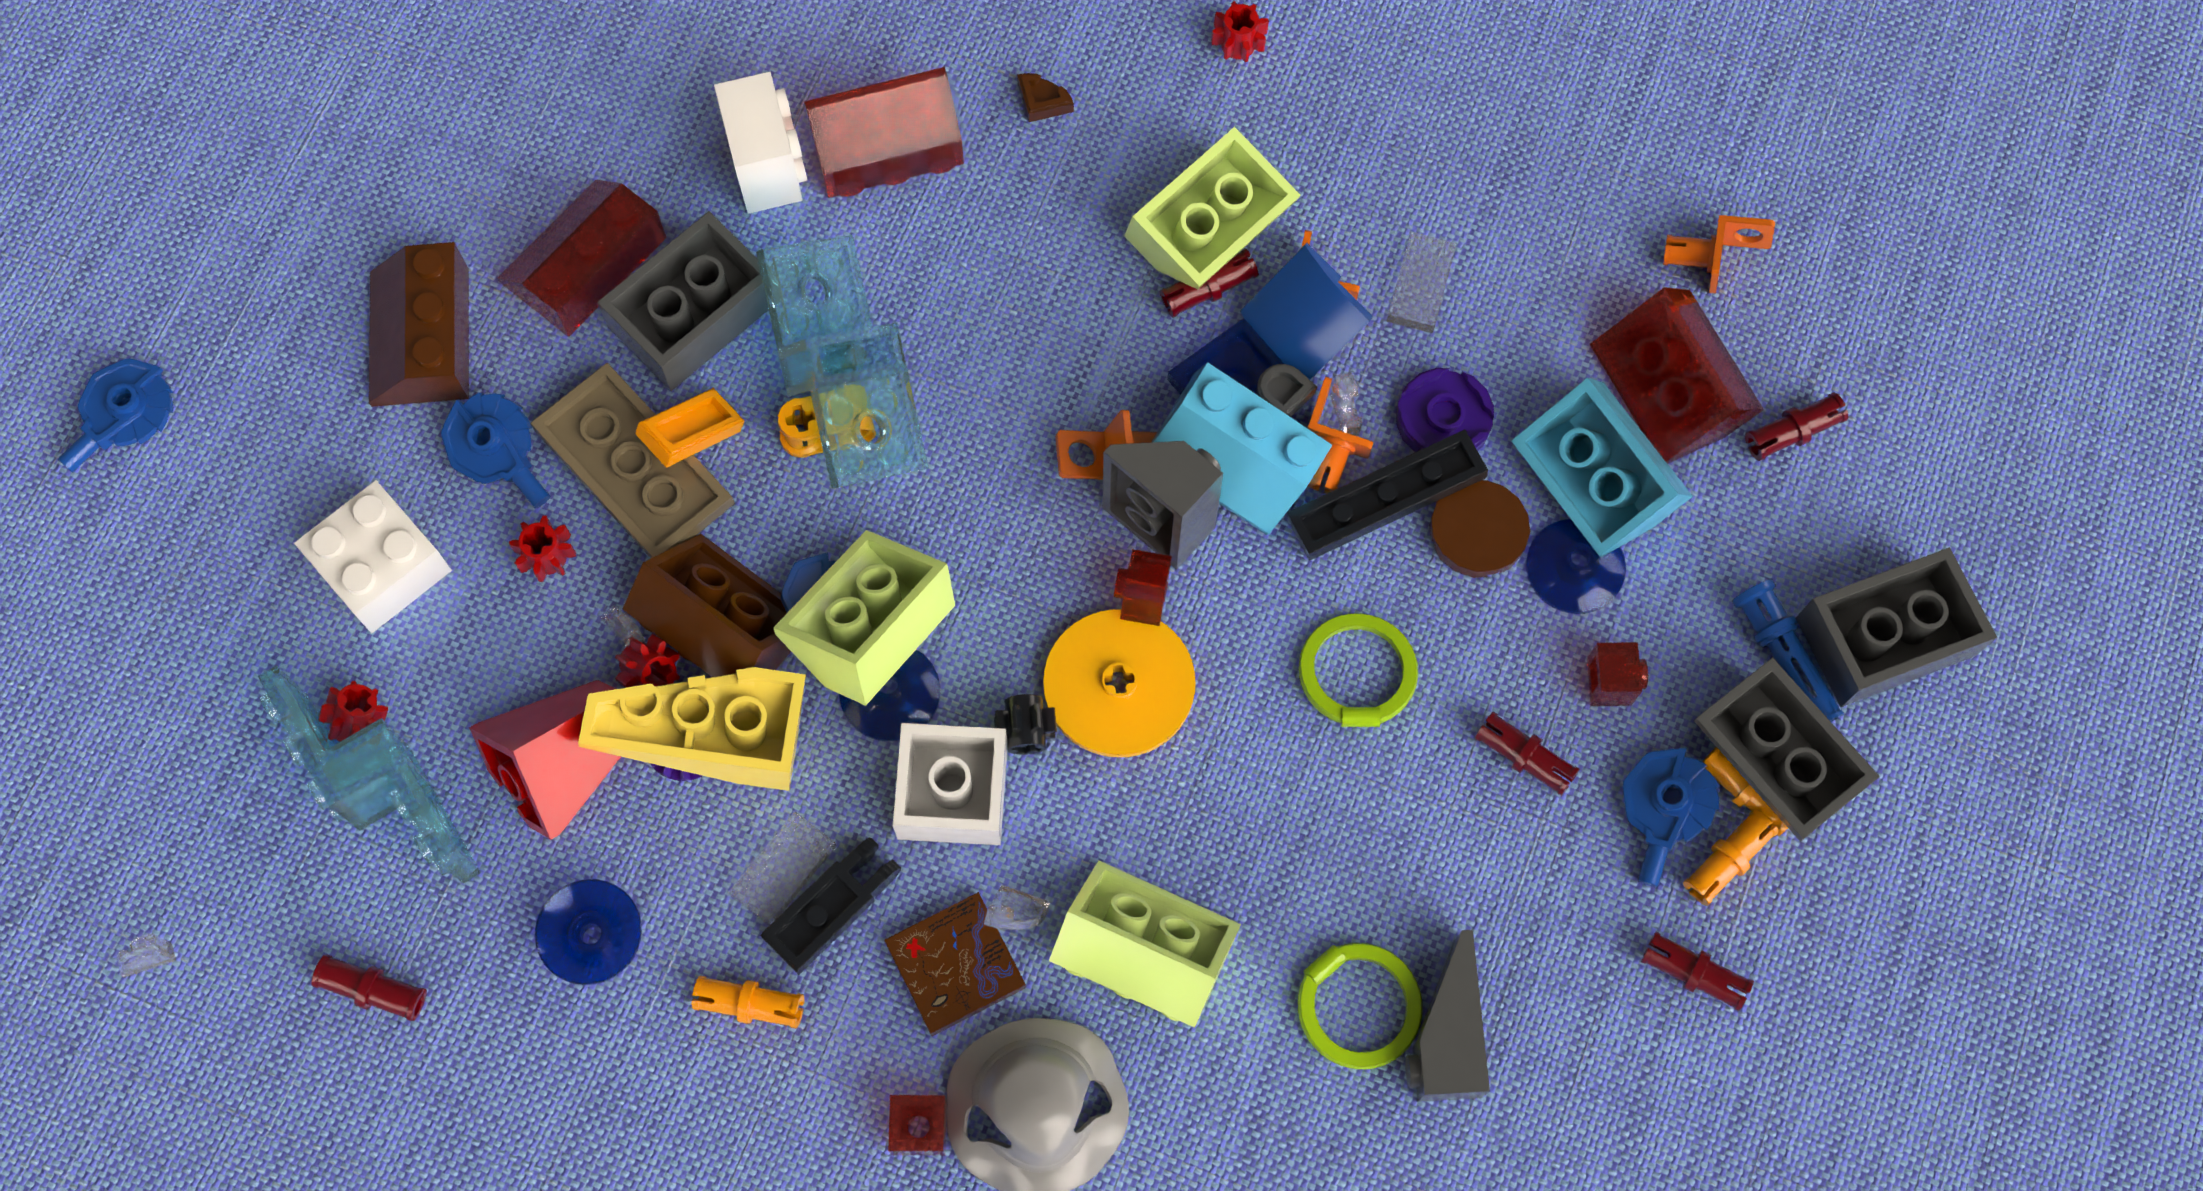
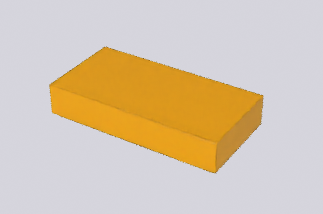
[635,388,745,468]

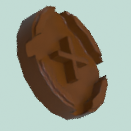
[1429,480,1530,578]

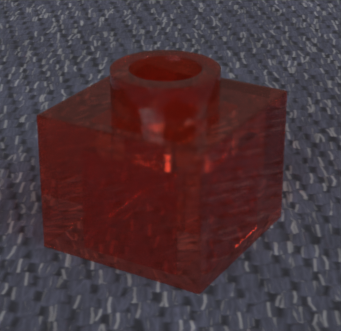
[1114,549,1172,626]
[1587,642,1648,706]
[888,1095,947,1156]

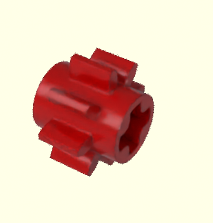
[1211,1,1269,62]
[509,515,576,582]
[615,634,680,688]
[318,681,388,748]

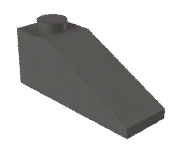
[1405,930,1490,1102]

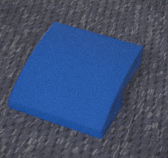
[1240,243,1373,380]

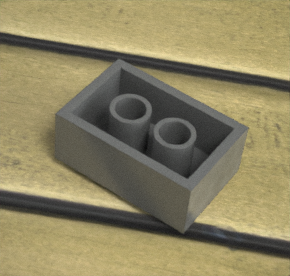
[597,211,780,391]
[1796,547,1997,708]

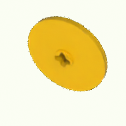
[1043,609,1196,758]

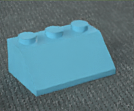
[1152,362,1332,535]
[1511,378,1693,557]

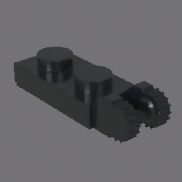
[760,837,901,975]

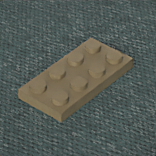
[531,363,735,558]

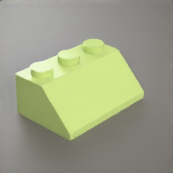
[1124,127,1301,289]
[773,530,955,706]
[1049,860,1241,1028]

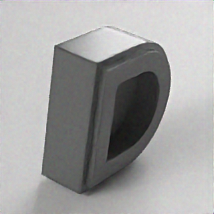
[1257,364,1317,417]

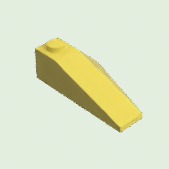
[578,667,806,791]

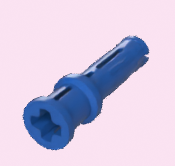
[1732,579,1844,722]

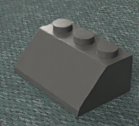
[1102,441,1223,570]
[1694,657,1880,842]

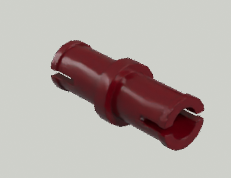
[1159,248,1259,318]
[1745,392,1848,461]
[1475,711,1580,796]
[1641,931,1754,1011]
[311,954,427,1021]

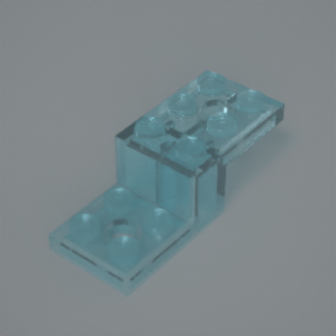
[756,235,929,489]
[258,665,481,884]

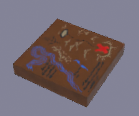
[884,892,1026,1036]

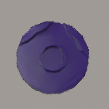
[1396,367,1494,452]

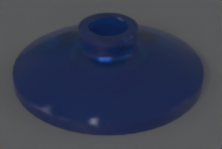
[1526,519,1626,614]
[839,650,941,741]
[535,879,642,985]

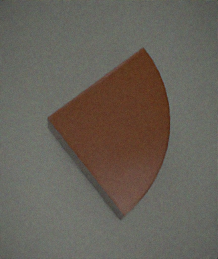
[1017,73,1074,122]

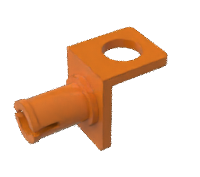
[1663,215,1775,294]
[1308,376,1373,494]
[1055,410,1157,480]

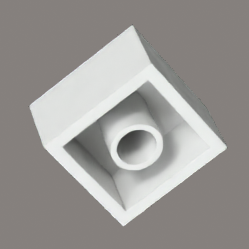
[714,72,808,214]
[294,480,452,633]
[893,723,1007,845]

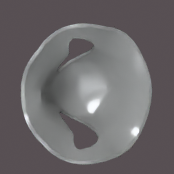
[947,1018,1129,1191]

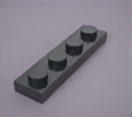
[1287,429,1488,561]

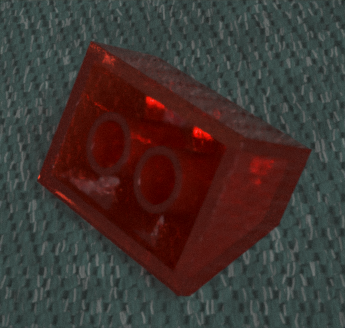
[804,67,964,198]
[497,180,667,337]
[1590,287,1764,464]

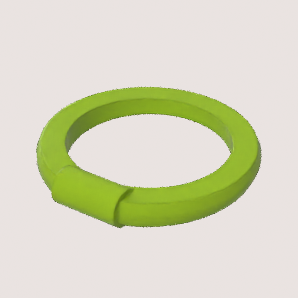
[1298,613,1418,727]
[1297,943,1423,1069]

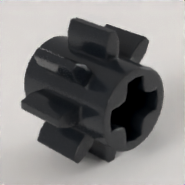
[994,694,1057,755]

